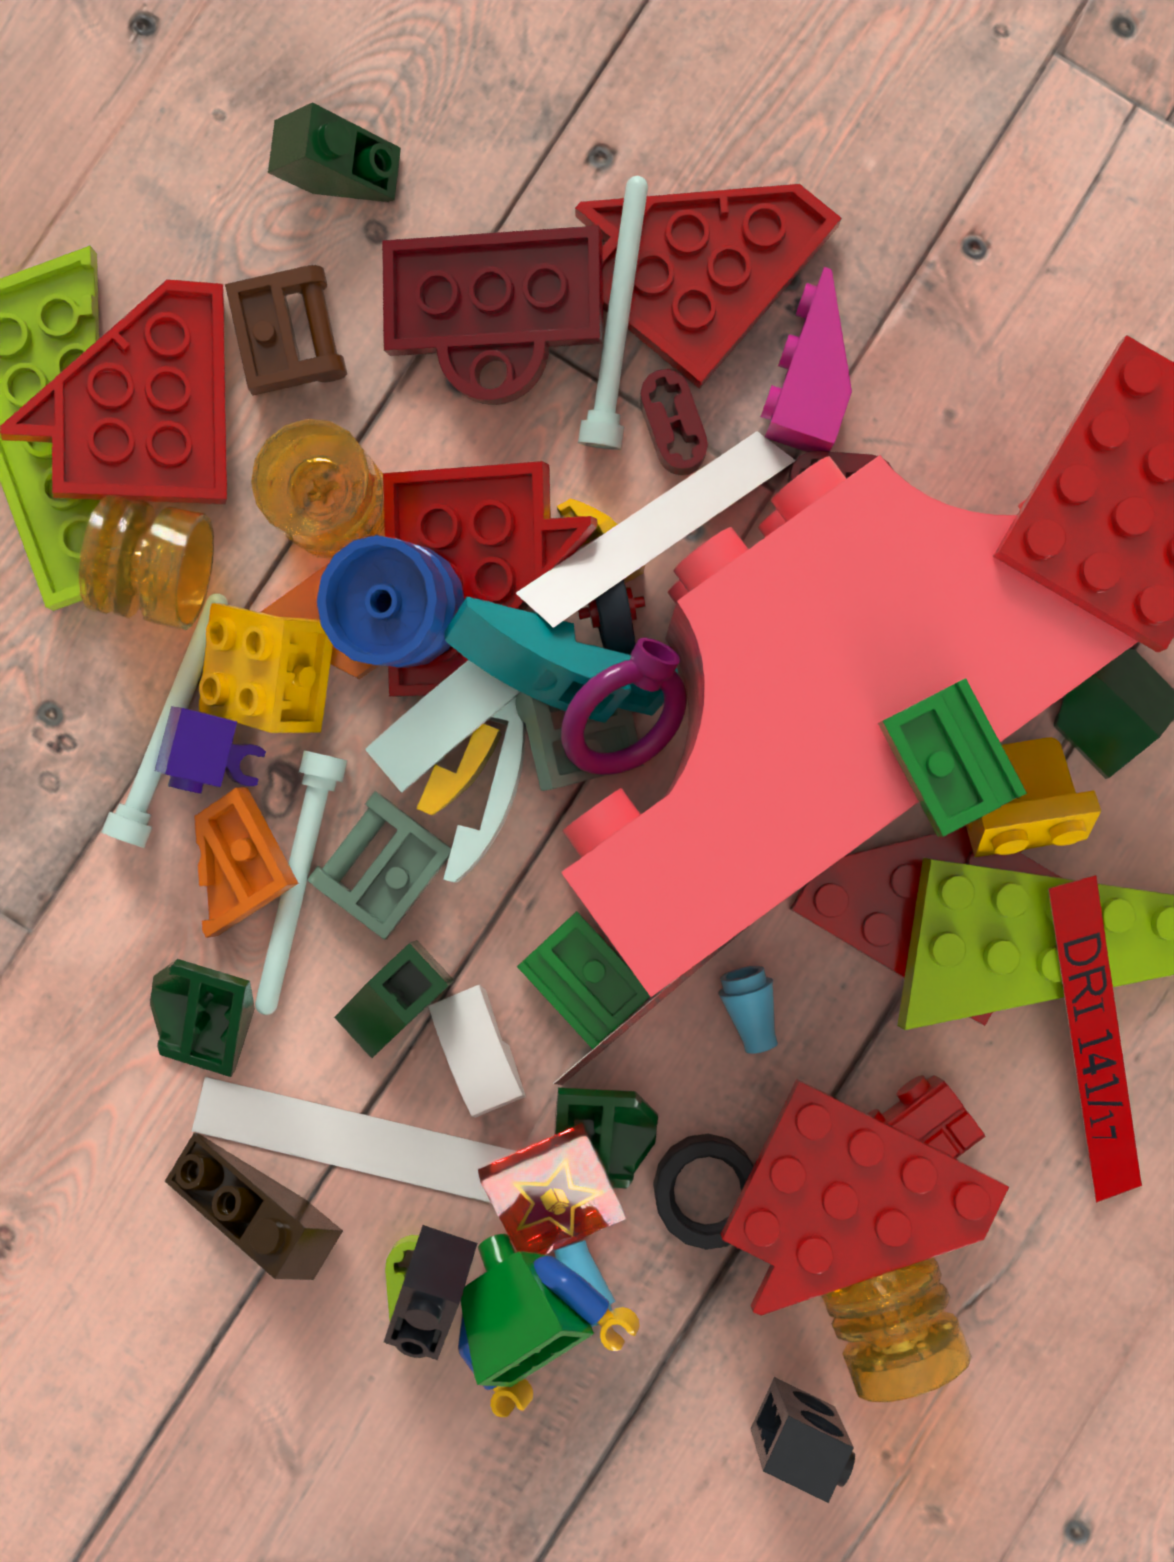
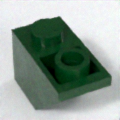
[268,102,401,202]
[334,940,455,1058]

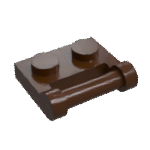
[225,265,347,396]

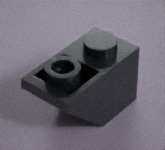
[383,1225,478,1360]

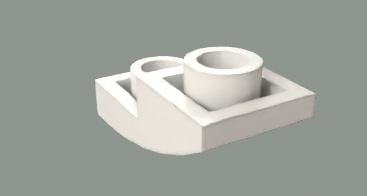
[428,985,526,1118]

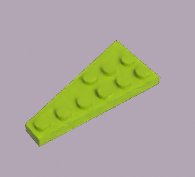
[0,246,105,611]
[897,858,1174,1030]

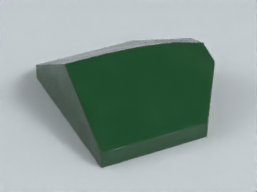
[1053,649,1174,779]
[150,959,255,1077]
[552,1088,658,1189]

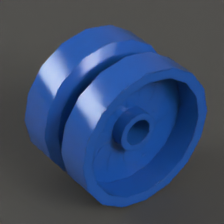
[317,535,464,668]

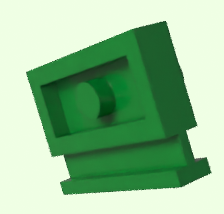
[878,678,1027,837]
[517,911,650,1049]

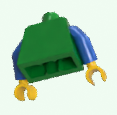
[458,1234,640,1417]

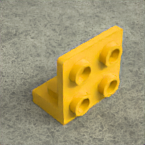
[198,603,333,733]

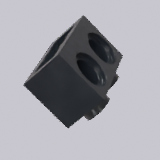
[750,1377,855,1503]

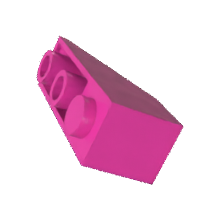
[760,267,852,452]

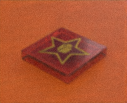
[478,1123,627,1255]

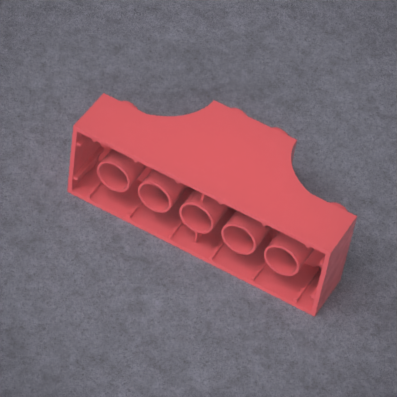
[561,455,1138,997]

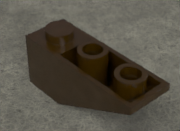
[165,1133,343,1280]

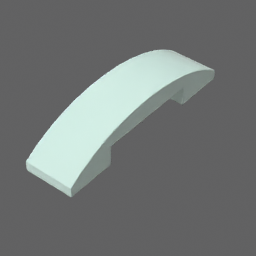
[365,610,538,793]
[443,697,526,882]

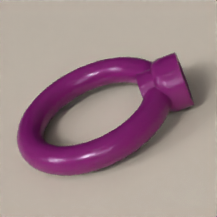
[561,638,687,775]

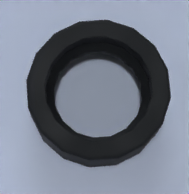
[653,1133,754,1250]

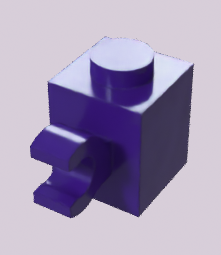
[155,706,266,794]

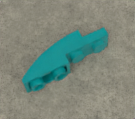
[444,597,678,723]

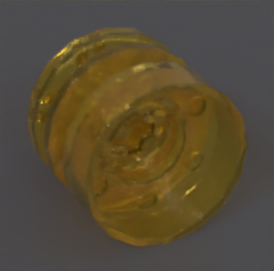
[251,419,384,559]
[79,495,214,630]
[821,1257,972,1402]

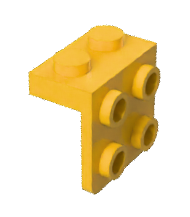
[966,737,1101,857]

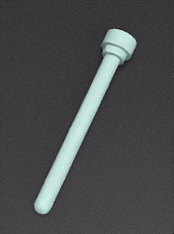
[578,176,648,450]
[101,593,228,848]
[255,750,348,1015]

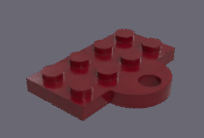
[382,225,603,405]

